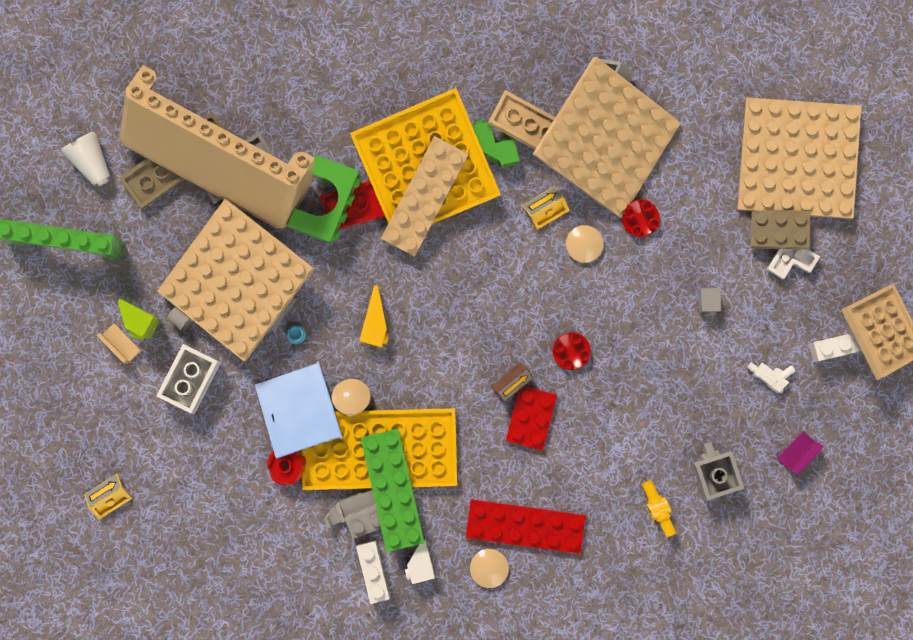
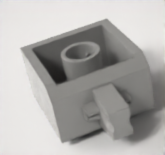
[691,442,744,501]

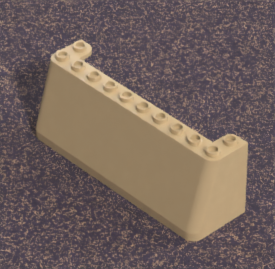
[119,65,315,229]

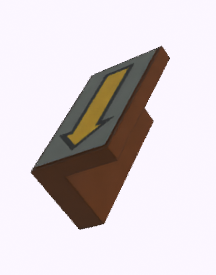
[491,362,533,402]

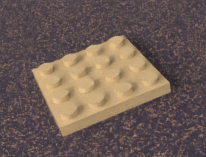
[841,283,913,380]

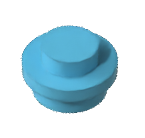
[286,325,306,344]

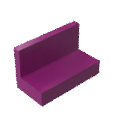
[777,431,824,475]

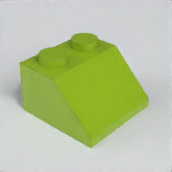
[118,298,161,341]

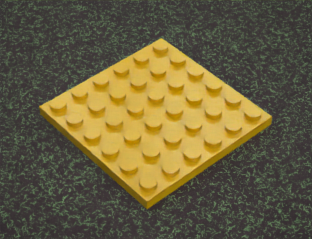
[350,88,501,224]

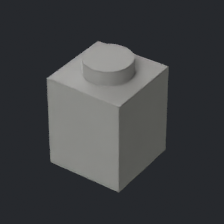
[698,288,721,316]

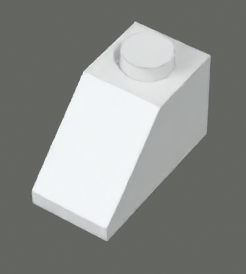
[405,539,435,584]

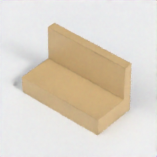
[97,323,142,364]

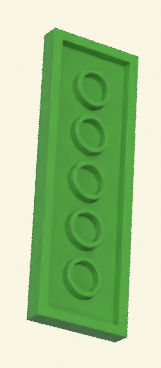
[360,429,425,552]

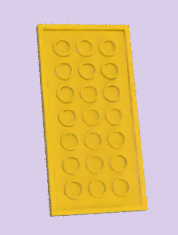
[302,408,457,490]

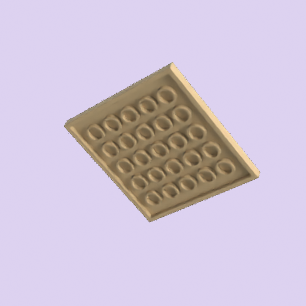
[532,57,681,218]
[737,97,861,219]
[157,199,315,361]

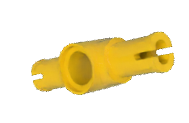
[641,480,677,538]

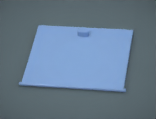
[255,361,343,459]

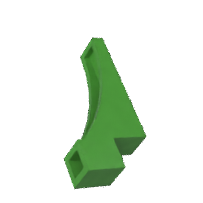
[472,120,520,168]

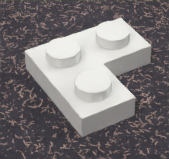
[766,249,820,280]

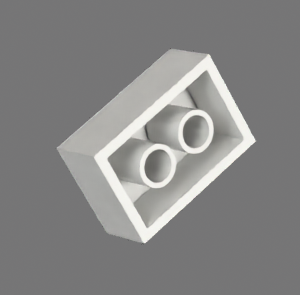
[157,344,221,414]

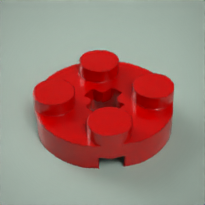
[267,451,306,485]

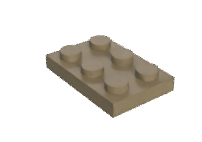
[751,210,811,250]

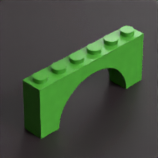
[0,219,124,260]

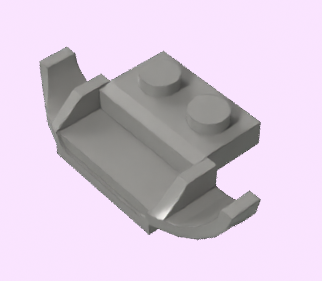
[324,488,381,539]

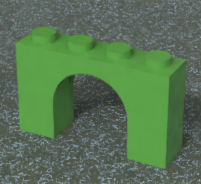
[287,155,362,245]

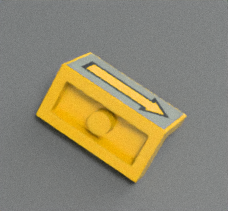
[522,186,570,230]
[84,474,132,520]

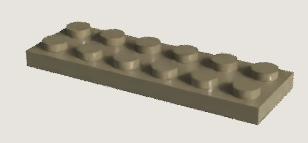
[119,112,225,210]

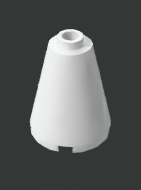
[61,132,110,186]

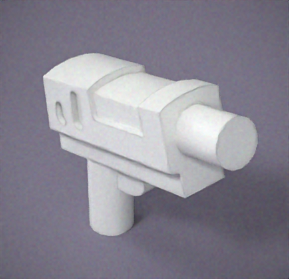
[747,362,795,393]

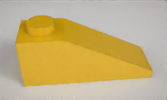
[359,285,390,348]

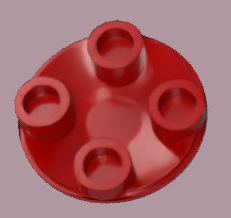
[622,199,660,237]
[552,332,591,370]

